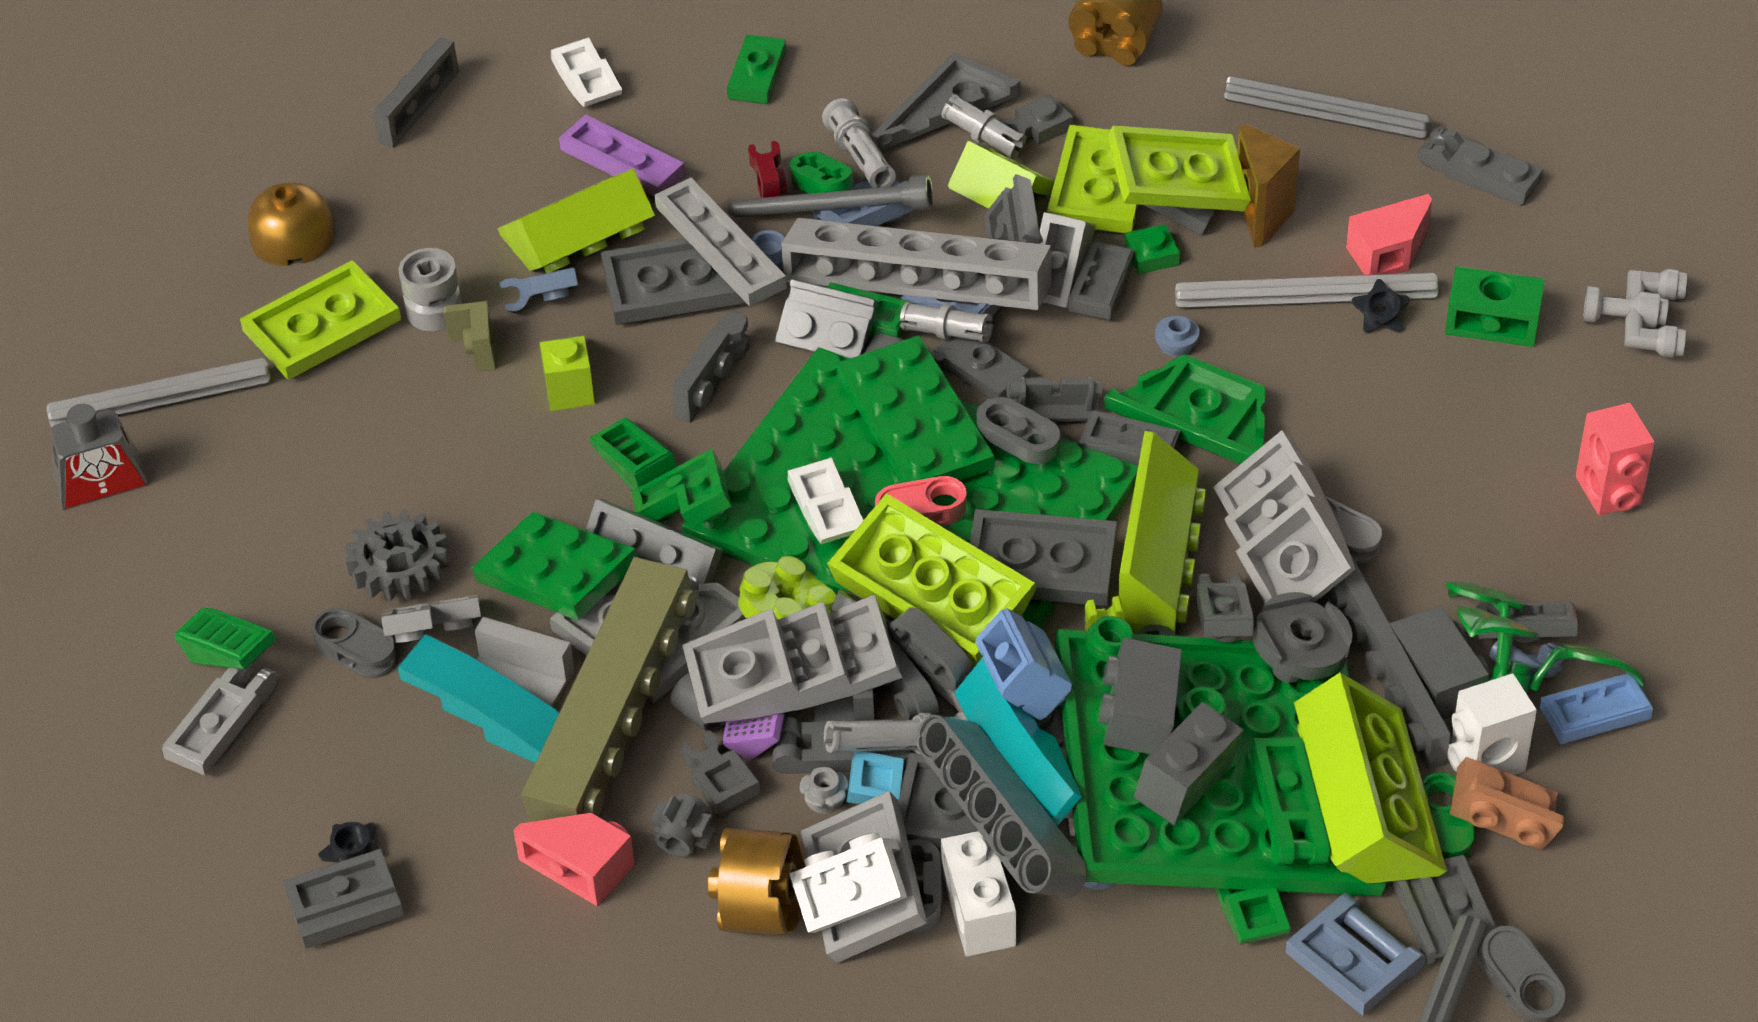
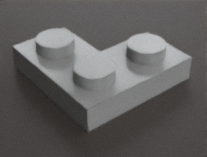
[381,594,481,642]

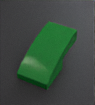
[1214,888,1291,945]

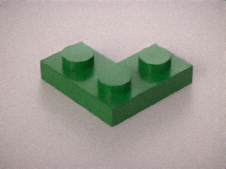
[631,448,732,528]

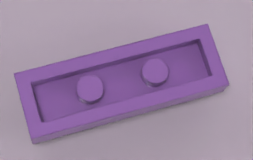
[559,114,685,197]

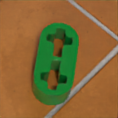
[789,152,855,194]

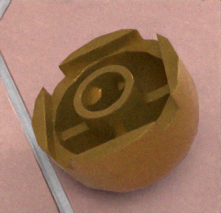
[247,182,335,266]

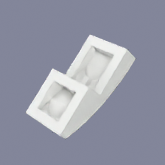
[551,37,622,107]
[787,458,863,544]

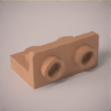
[1450,757,1564,850]

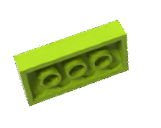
[827,493,1036,668]

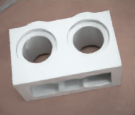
[941,831,1016,957]

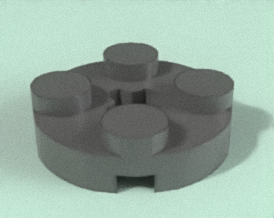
[1252,592,1353,683]

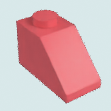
[513,813,635,907]

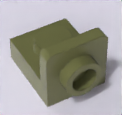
[444,301,495,372]

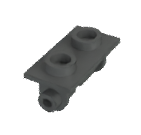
[1006,376,1102,422]

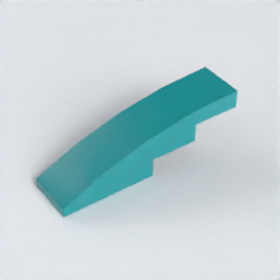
[398,634,559,763]
[954,657,1082,826]

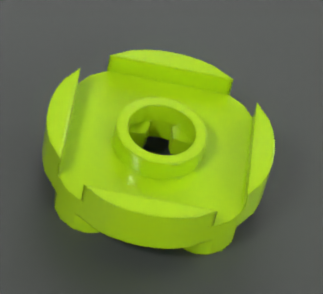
[738,556,836,620]

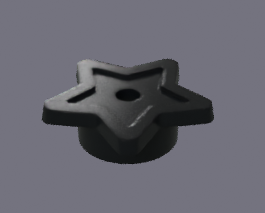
[1352,279,1410,333]
[318,822,384,863]

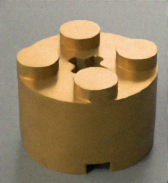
[1068,0,1163,66]
[708,828,806,935]

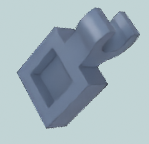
[499,268,578,311]

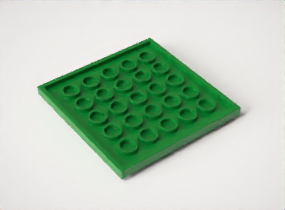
[1054,629,1386,896]

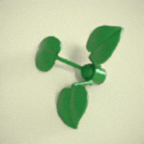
[1445,581,1645,695]

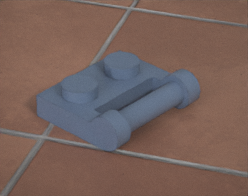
[1285,893,1426,1016]

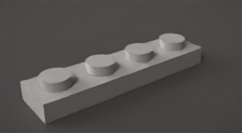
[655,178,787,307]

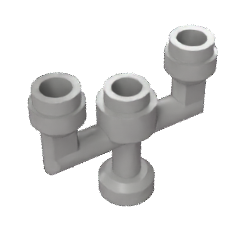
[1583,269,1687,358]

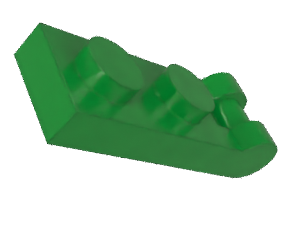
[1249,738,1330,865]

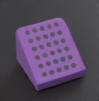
[722,712,785,760]

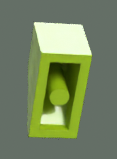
[539,336,595,411]

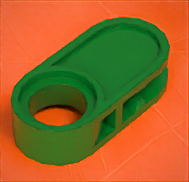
[1422,772,1474,861]

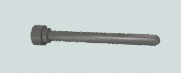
[728,175,933,217]

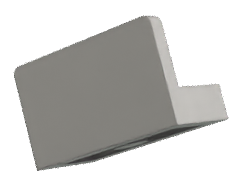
[475,617,575,709]

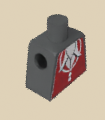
[50,404,149,510]

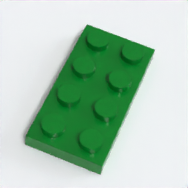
[836,336,995,483]

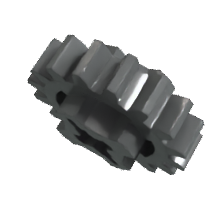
[345,510,449,601]

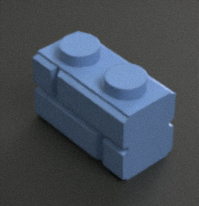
[976,608,1072,720]

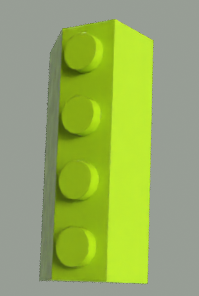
[1119,431,1206,635]
[1294,673,1447,884]

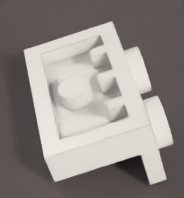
[789,833,908,933]

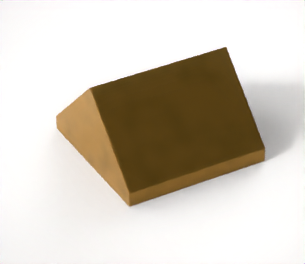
[1237,124,1300,248]

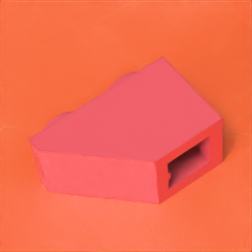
[1346,194,1432,275]

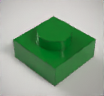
[1124,224,1180,274]

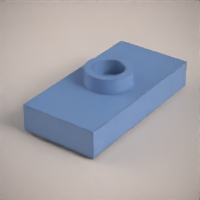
[1540,673,1653,744]

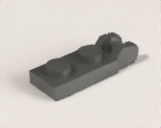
[1417,126,1543,206]
[673,311,749,423]
[1197,573,1253,642]

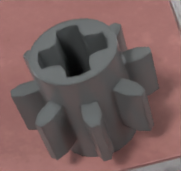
[649,793,715,857]

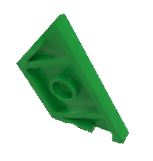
[1104,354,1265,464]

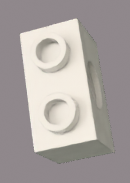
[1448,673,1537,775]

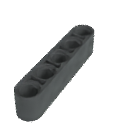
[917,715,1086,898]

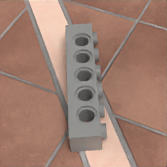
[781,218,1052,310]

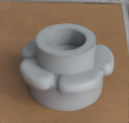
[800,767,849,814]

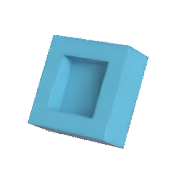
[847,751,904,804]

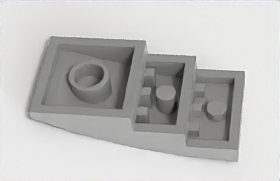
[1213,430,1355,603]
[682,595,903,724]

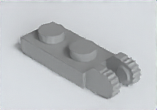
[162,664,278,776]

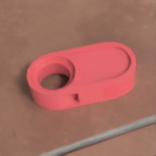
[875,476,966,526]

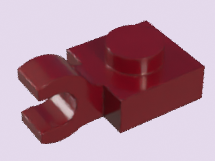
[748,141,787,198]

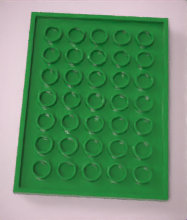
[682,347,1138,629]

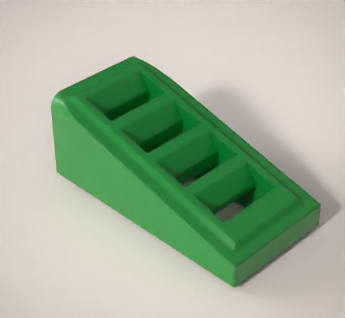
[589,417,677,491]
[174,607,277,669]

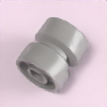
[398,248,462,332]

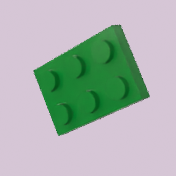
[471,511,638,621]

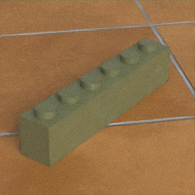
[521,557,697,822]

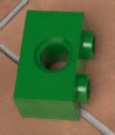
[1445,266,1545,348]

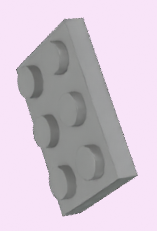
[801,791,927,963]

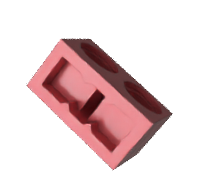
[1575,403,1654,516]

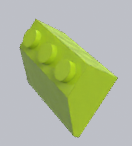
[497,168,655,273]

